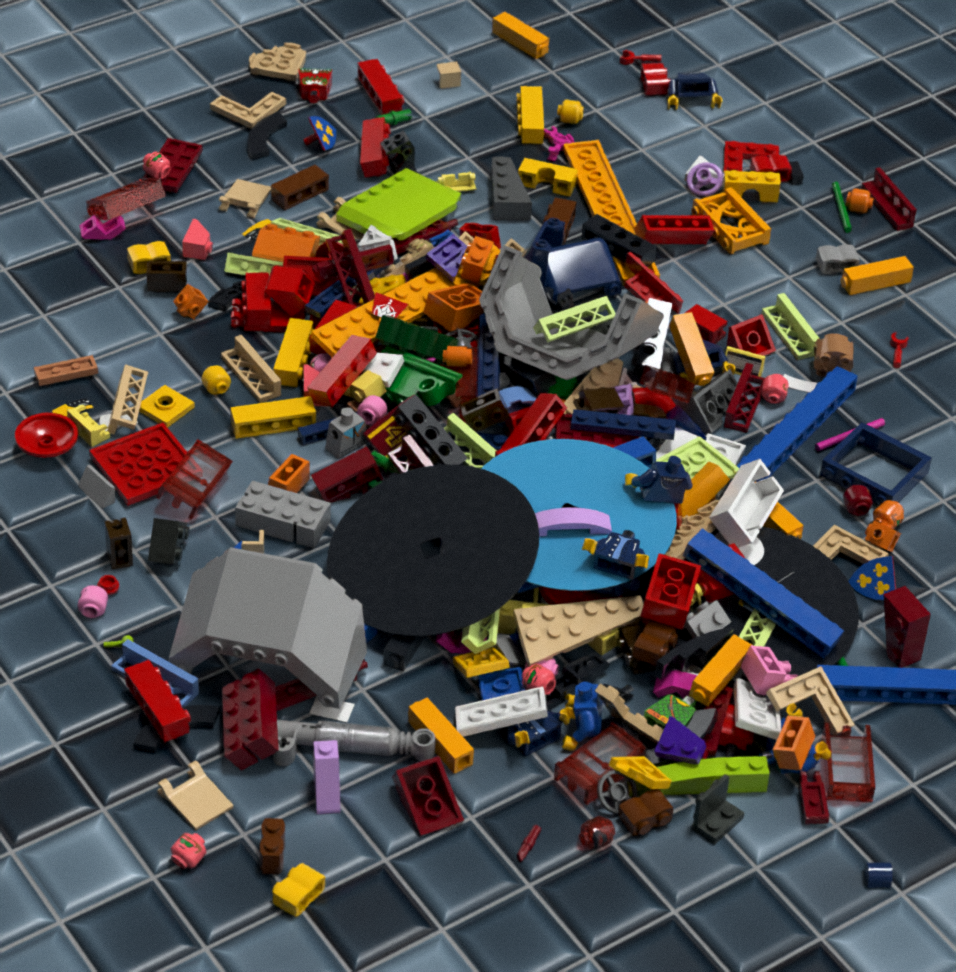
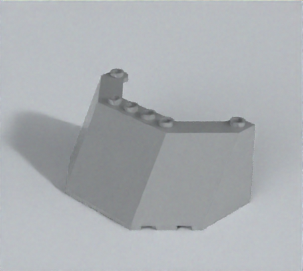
[479,245,664,380]
[169,547,367,709]

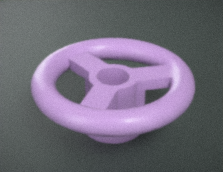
[687,162,723,197]

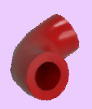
[632,388,679,420]

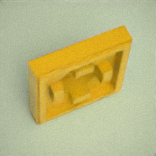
[139,385,195,428]
[453,647,510,678]

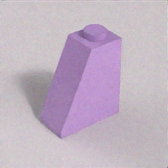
[313,740,340,814]

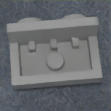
[678,600,731,638]

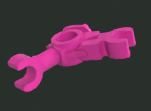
[544,126,574,162]

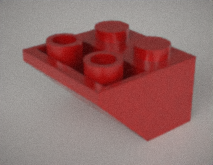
[264,266,315,316]

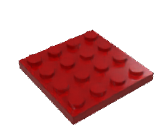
[89,422,203,506]

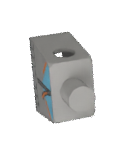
[325,408,368,459]

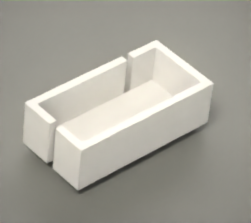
[709,459,784,548]

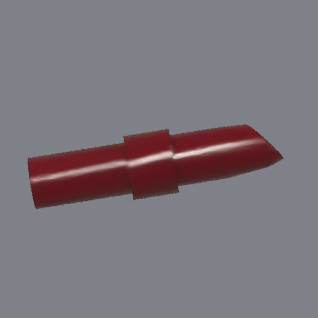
[517,825,541,862]

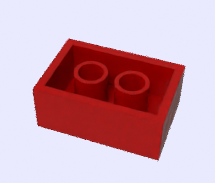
[640,553,701,629]

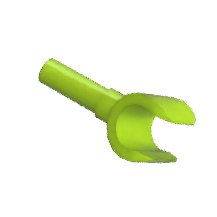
[103,635,134,648]

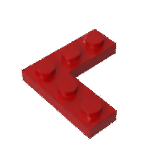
[723,141,779,174]

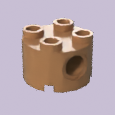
[814,334,854,377]

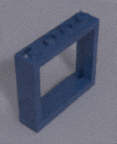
[820,422,932,506]

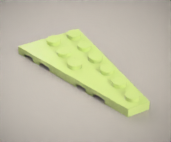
[656,436,739,479]

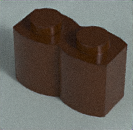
[633,620,678,665]
[618,789,674,836]
[260,818,285,874]

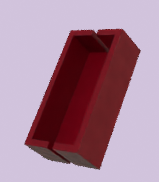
[222,668,279,771]

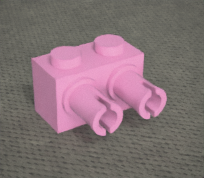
[741,645,798,696]

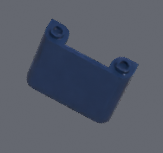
[522,218,565,289]
[546,238,622,302]

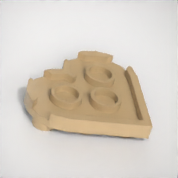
[249,43,306,81]

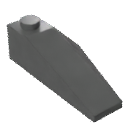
[675,370,738,434]

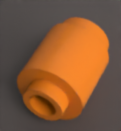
[443,346,472,367]

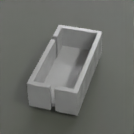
[235,481,331,548]

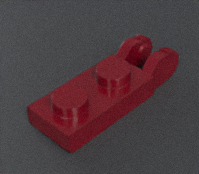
[799,771,829,824]

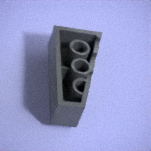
[491,156,532,221]

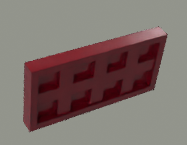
[141,138,203,193]
[556,414,639,446]

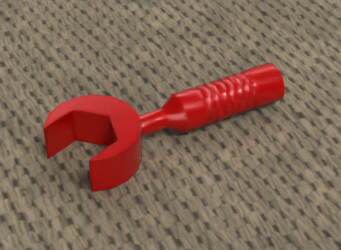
[620,50,662,65]
[890,332,909,368]

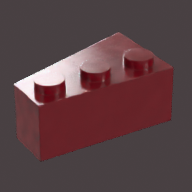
[311,446,384,503]
[883,586,931,668]

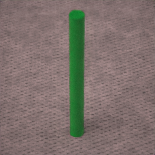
[832,182,852,233]

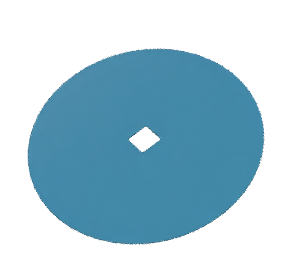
[481,439,677,591]

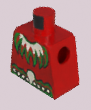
[298,68,332,103]

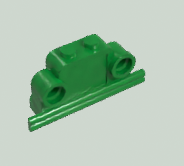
[381,346,463,406]

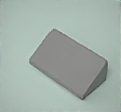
[79,465,115,508]
[492,634,526,669]

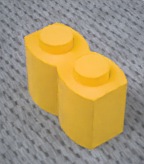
[127,241,171,274]
[272,863,325,917]

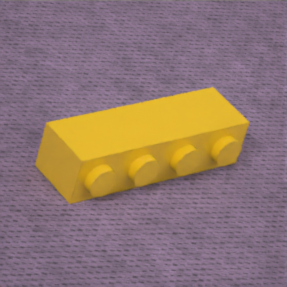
[516,86,544,144]
[273,318,314,387]
[230,396,316,439]

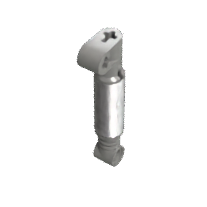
[272,720,435,766]

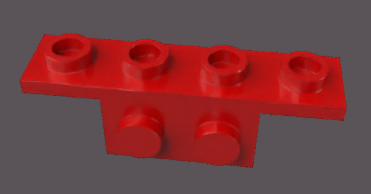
[624,252,683,314]

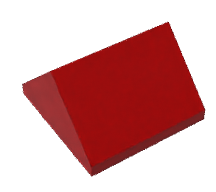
[726,314,776,356]

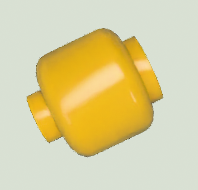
[557,100,584,124]
[201,365,231,395]

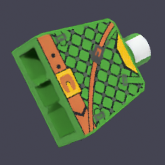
[644,695,696,730]

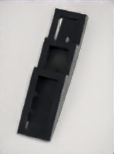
[654,626,734,680]
[545,651,610,711]

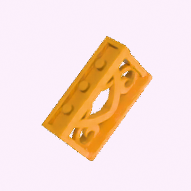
[691,187,771,255]

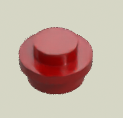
[97,575,119,595]

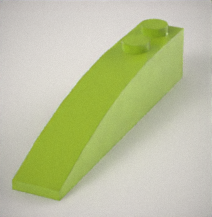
[627,756,770,796]

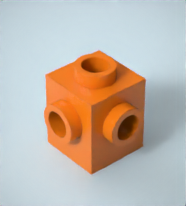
[173,284,208,319]
[865,519,901,552]

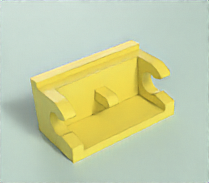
[67,405,110,447]

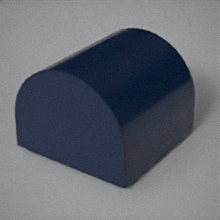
[864,862,893,888]

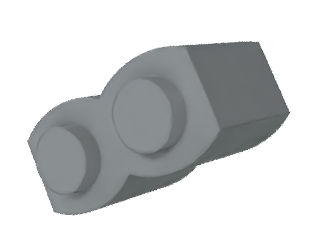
[816,244,860,274]

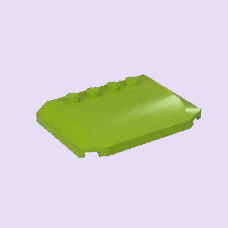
[336,168,461,240]

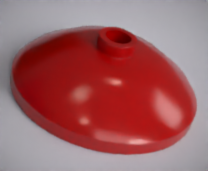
[15,413,78,458]

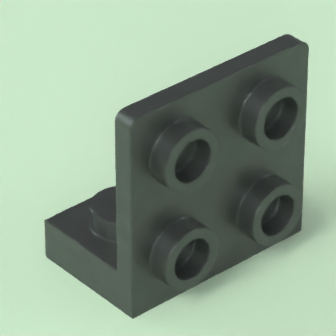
[693,774,744,845]

